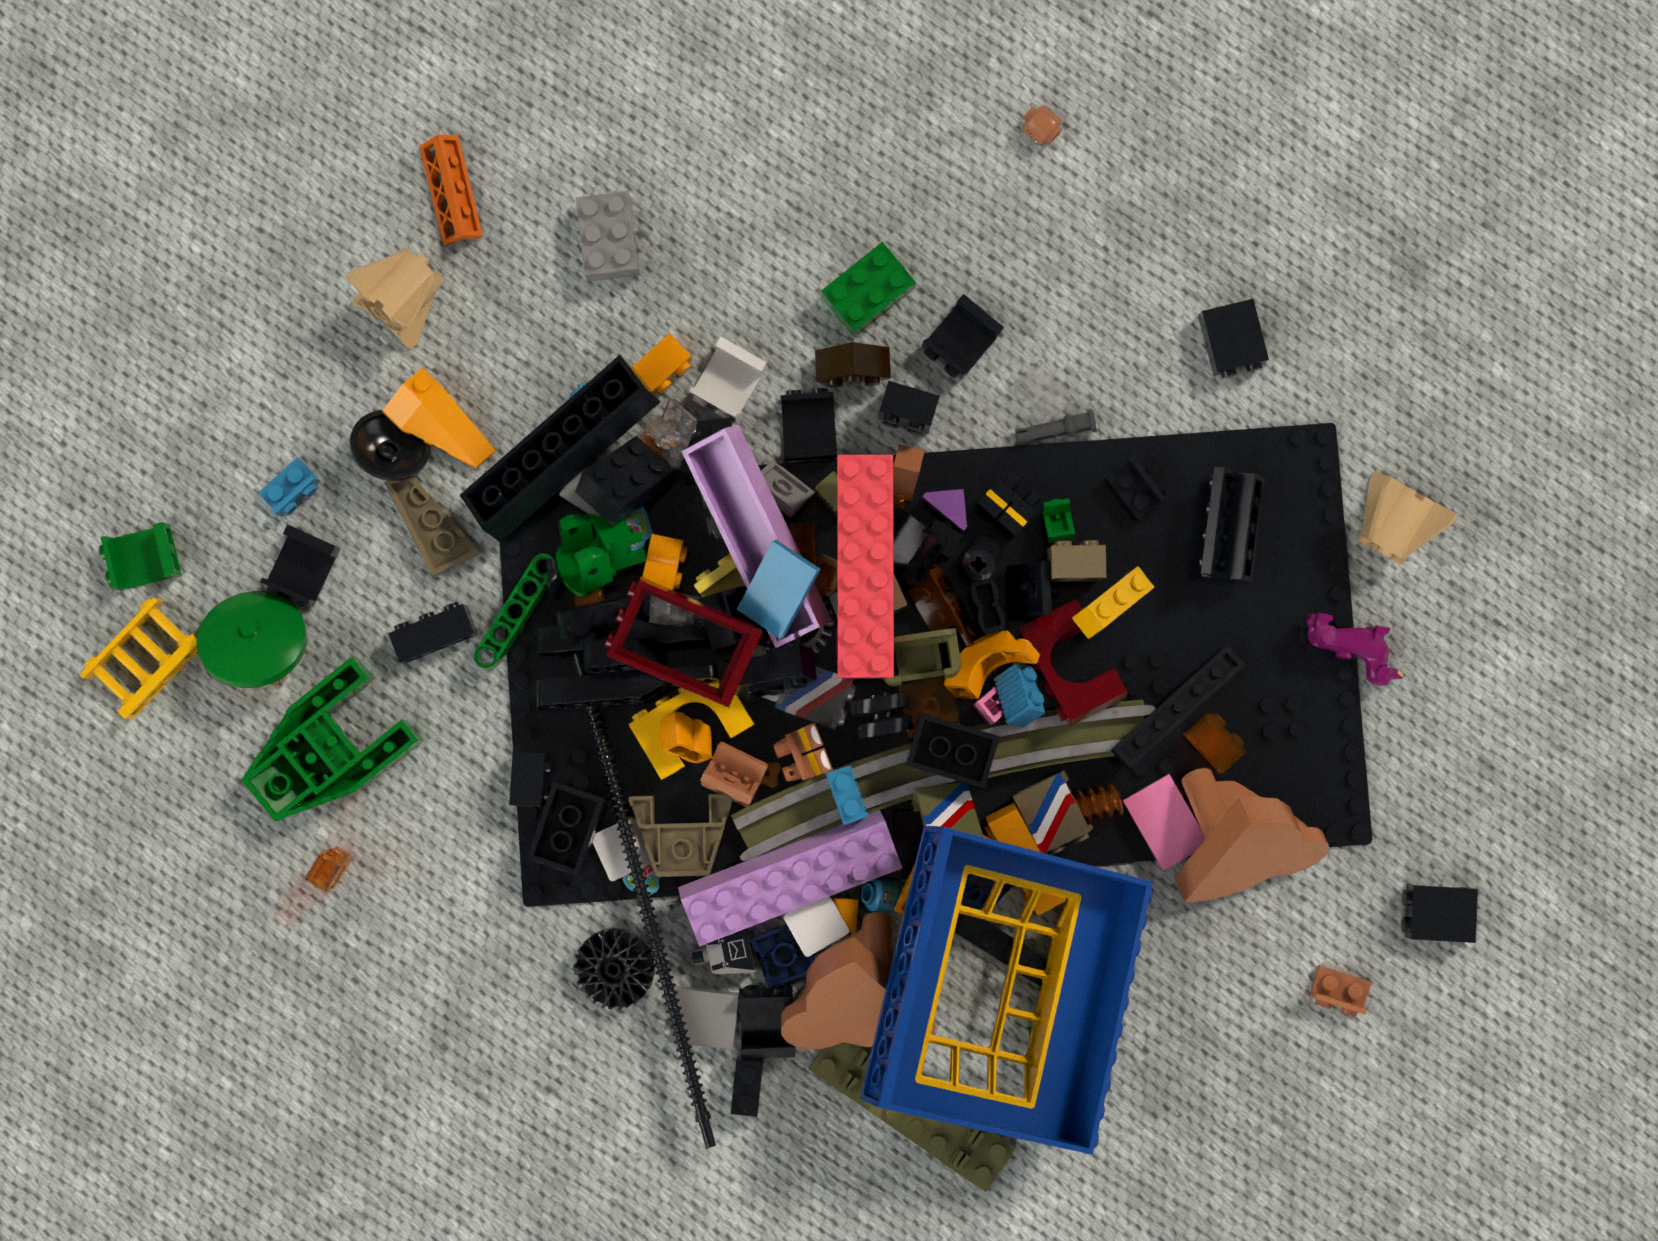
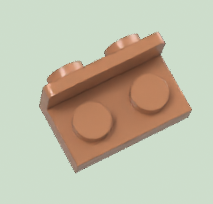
[1309,965,1371,1017]

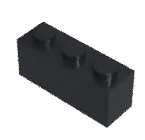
[388,602,478,664]

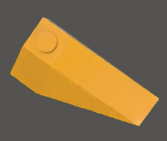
[382,367,496,469]

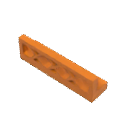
[419,134,483,246]

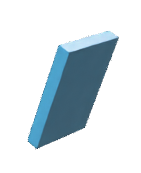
[737,540,821,639]

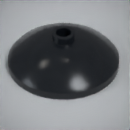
[349,410,431,481]

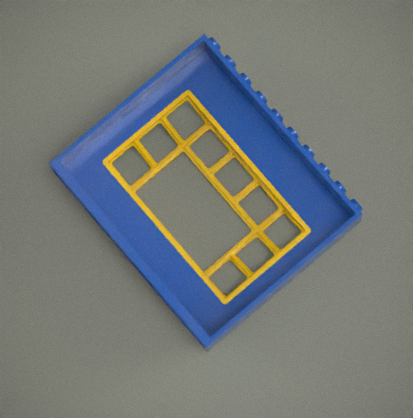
[860,825,1153,1155]

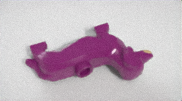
[1306,613,1403,686]

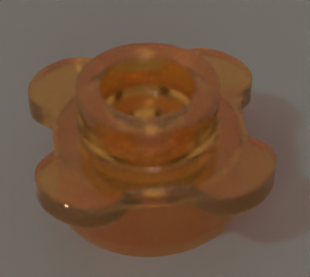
[760,759,782,788]

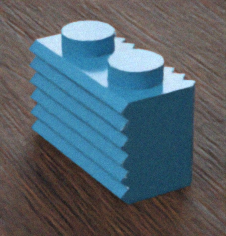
[994,662,1045,728]
[826,765,869,825]

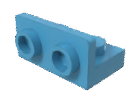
[258,457,320,517]

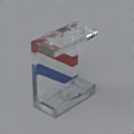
[775,666,857,730]

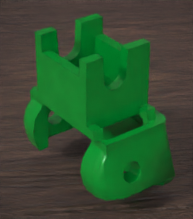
[556,513,646,597]

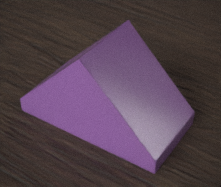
[921,489,967,533]

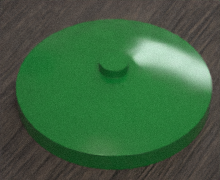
[196,591,307,688]

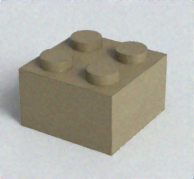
[1046,540,1106,582]

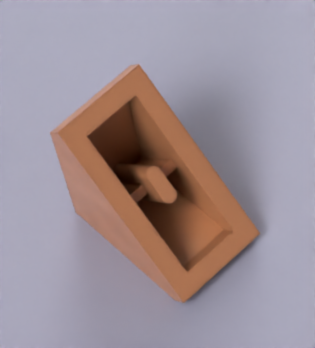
[893,444,925,502]

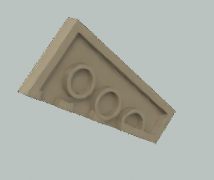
[384,477,481,577]

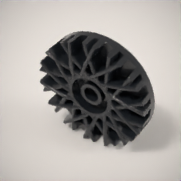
[573,928,655,1010]

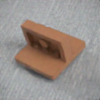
[700,742,768,807]

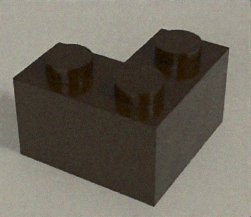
[815,342,891,388]

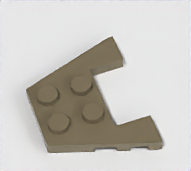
[629,794,733,877]

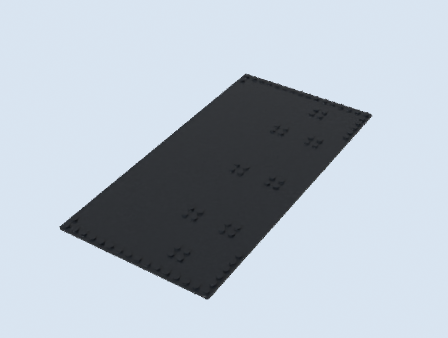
[499,423,1372,907]

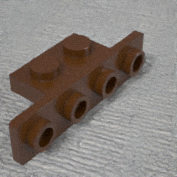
[907,559,981,647]

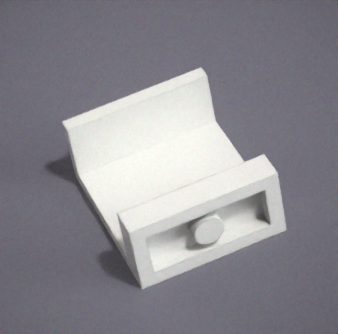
[689,337,767,421]

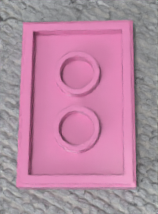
[1122,774,1205,871]

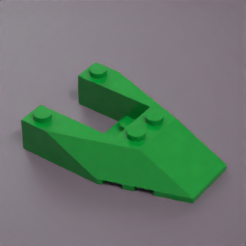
[241,657,424,822]

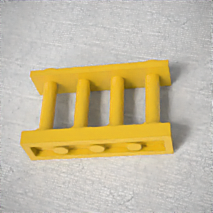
[79,597,198,719]

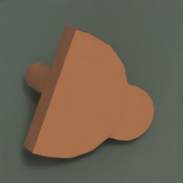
[1174,768,1329,902]
[781,912,936,1049]

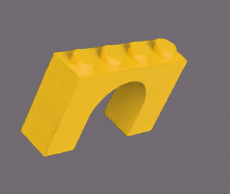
[629,682,755,780]

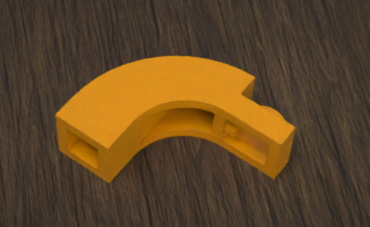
[944,631,1040,699]

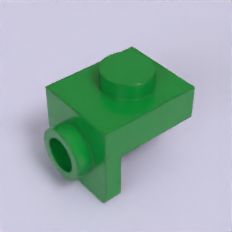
[1043,499,1075,543]

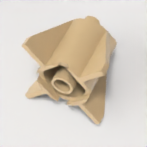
[346,248,445,350]
[1357,471,1458,566]

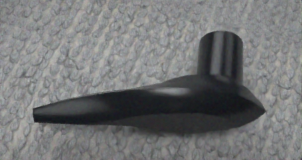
[546,558,562,599]

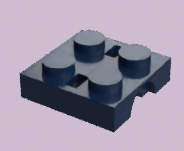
[750,924,815,988]

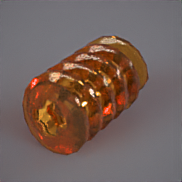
[1075,784,1124,823]

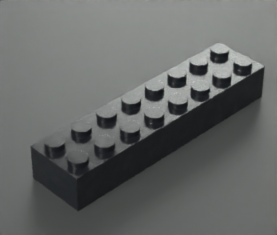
[460,355,660,542]

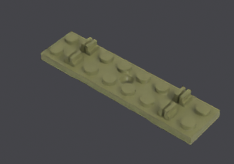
[809,1042,1016,1192]

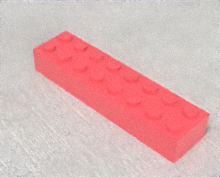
[837,455,894,678]

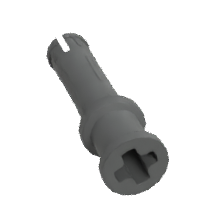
[1015,409,1097,446]

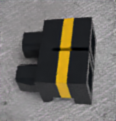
[976,473,1041,538]

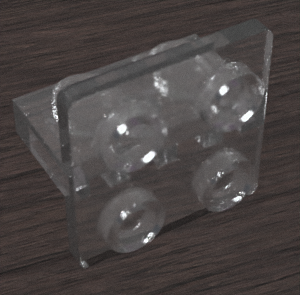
[637,398,697,468]

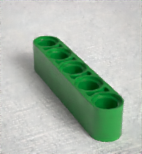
[474,554,553,669]

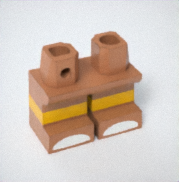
[773,723,833,781]

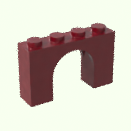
[1017,599,1127,727]

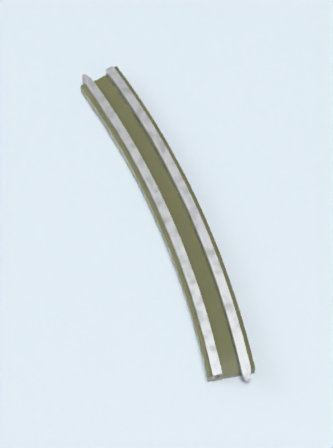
[731,700,1156,861]

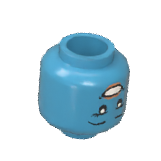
[861,877,902,913]

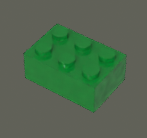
[821,241,916,337]

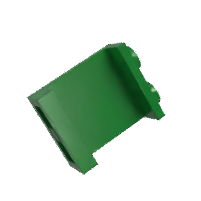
[99,522,182,591]

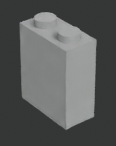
[665,986,739,1050]

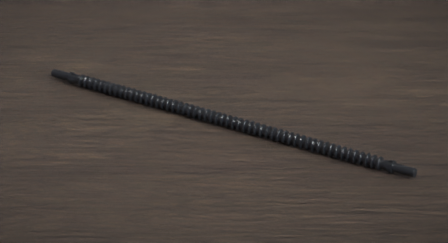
[573,653,716,1148]

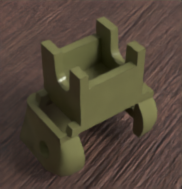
[884,628,961,687]

